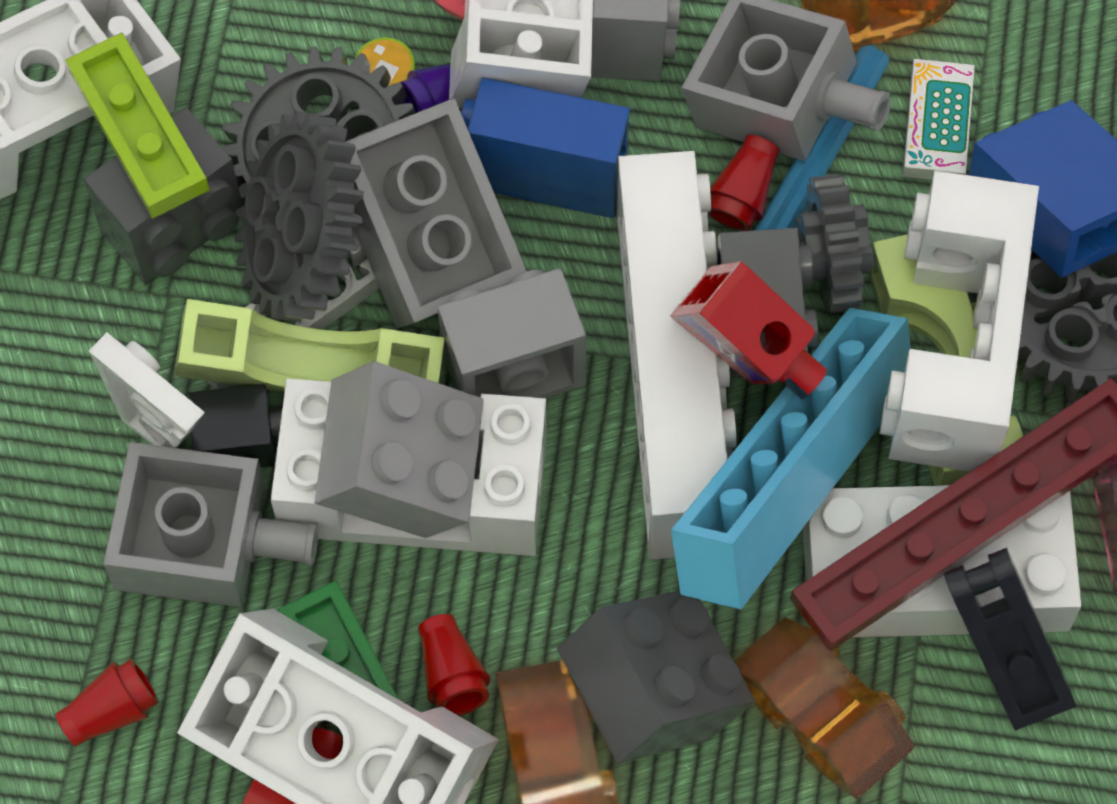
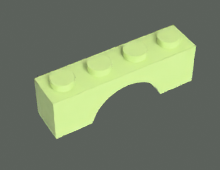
[868,234,1023,486]
[174,299,444,392]

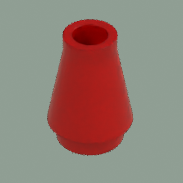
[707,134,780,231]
[418,614,490,716]
[55,658,159,747]

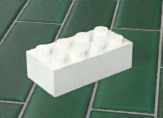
[803,485,1081,639]

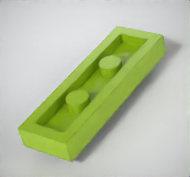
[65,32,210,219]

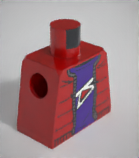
[670,261,827,399]

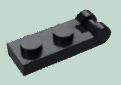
[944,547,1077,731]

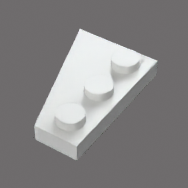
[89,332,205,448]

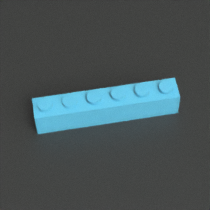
[671,307,911,610]

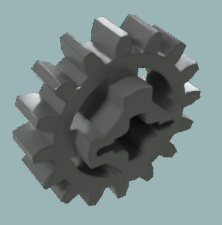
[796,174,874,313]

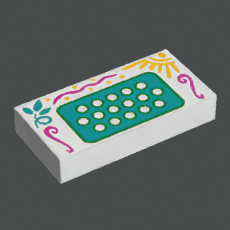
[902,59,975,180]

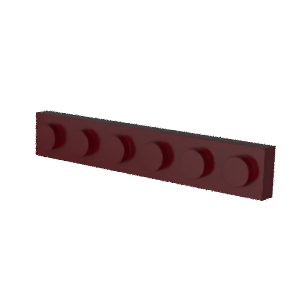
[790,378,1117,652]

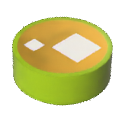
[355,37,415,86]

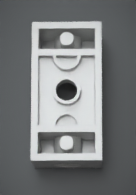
[0,0,181,200]
[449,0,593,109]
[879,170,1039,472]
[271,378,547,556]
[177,608,499,804]

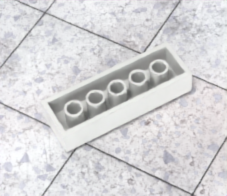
[616,151,736,560]

